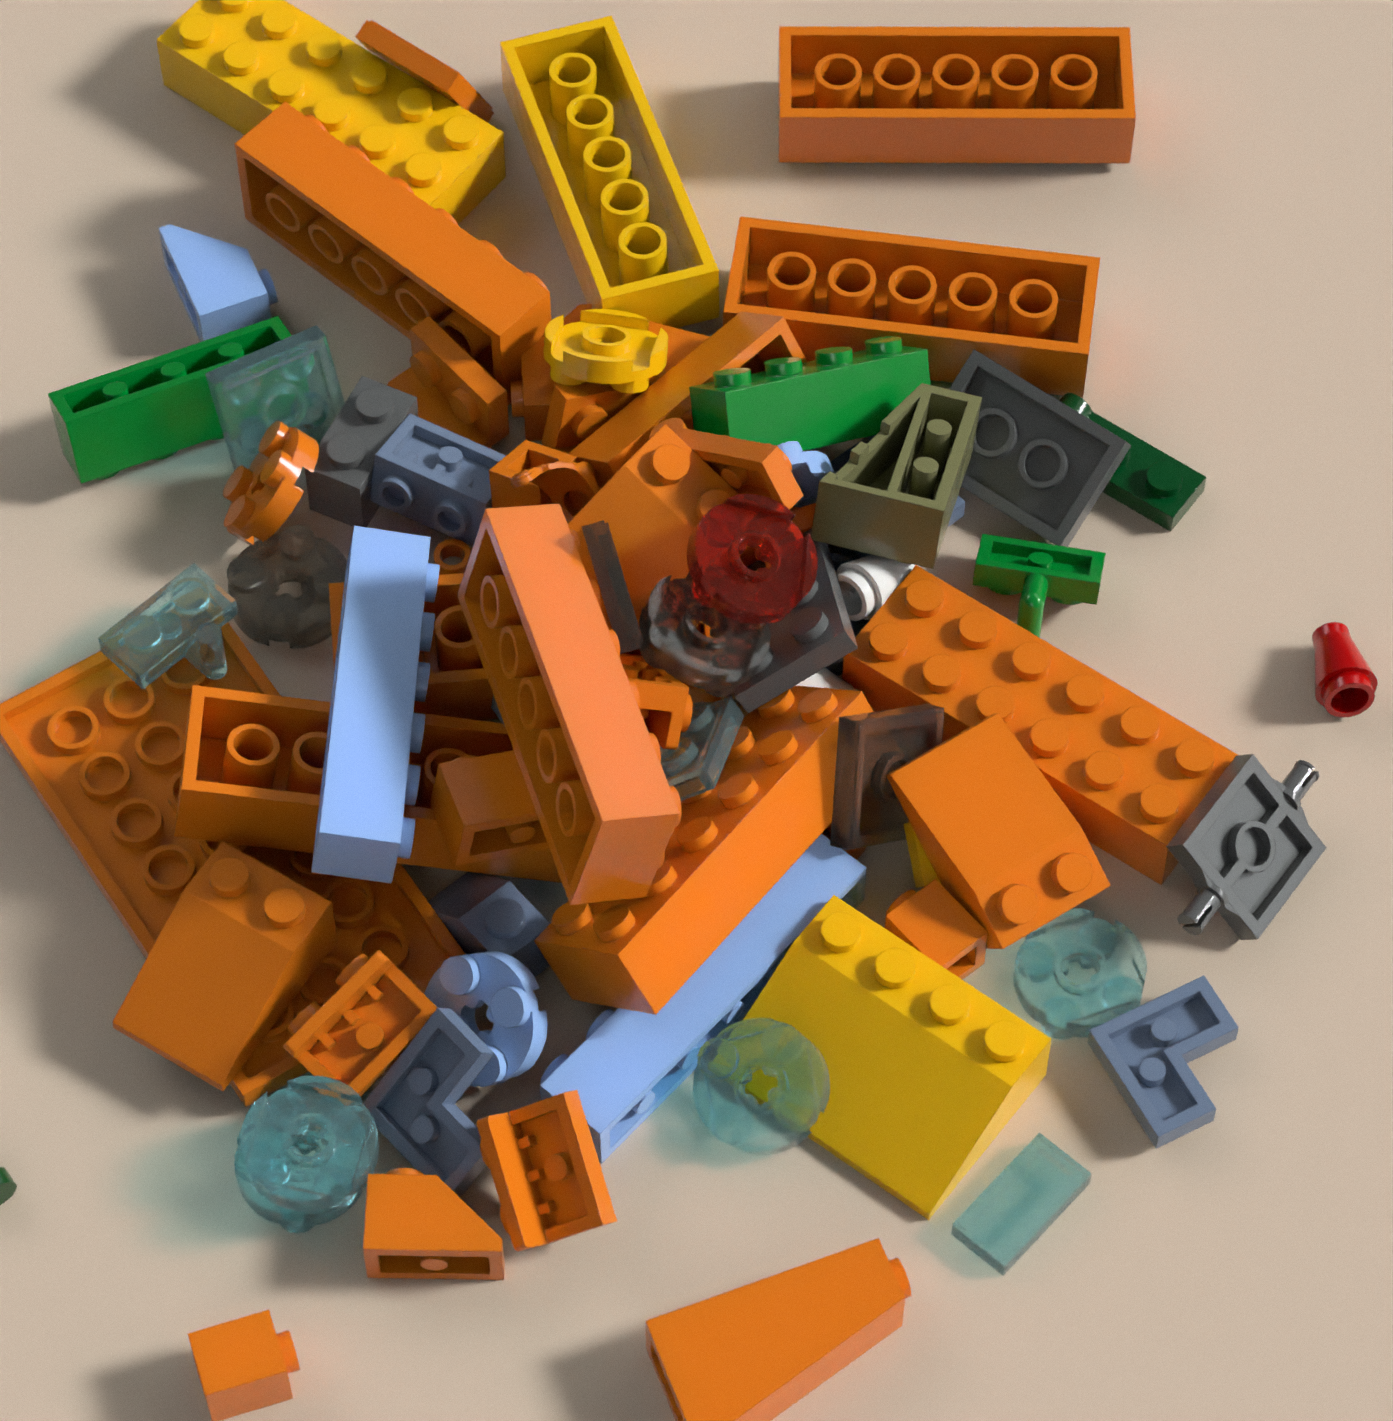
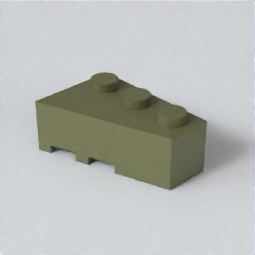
[810,383,982,569]

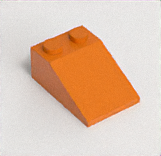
[568,424,758,654]
[886,713,1111,949]
[112,841,338,1091]

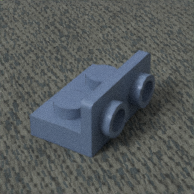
[371,413,506,546]

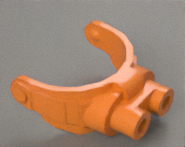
[511,461,601,524]

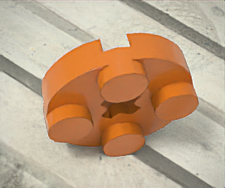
[222,421,319,545]

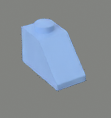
[159,224,278,342]

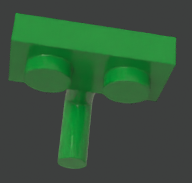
[972,534,1106,638]

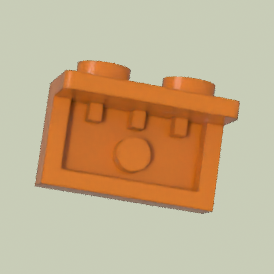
[283,950,438,1109]
[477,1090,617,1252]

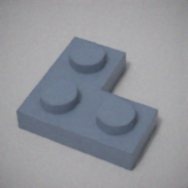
[1087,975,1239,1149]
[359,1008,495,1198]

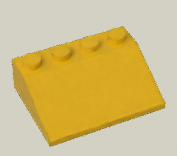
[713,895,1051,1220]

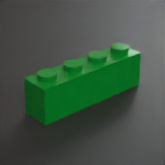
[48,316,311,484]
[689,336,930,451]

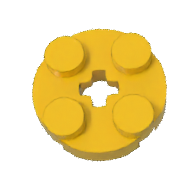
[543,309,668,394]

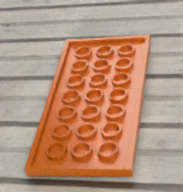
[0,594,465,1107]

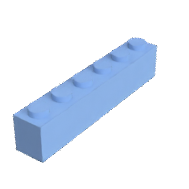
[311,525,440,884]
[540,833,867,1164]

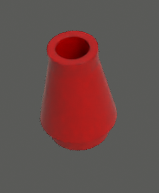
[1312,622,1378,717]

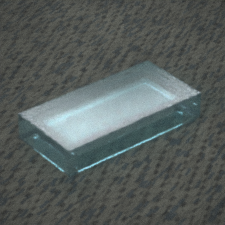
[951,1132,1092,1276]

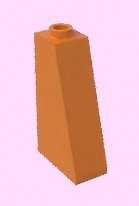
[645,1238,911,1421]

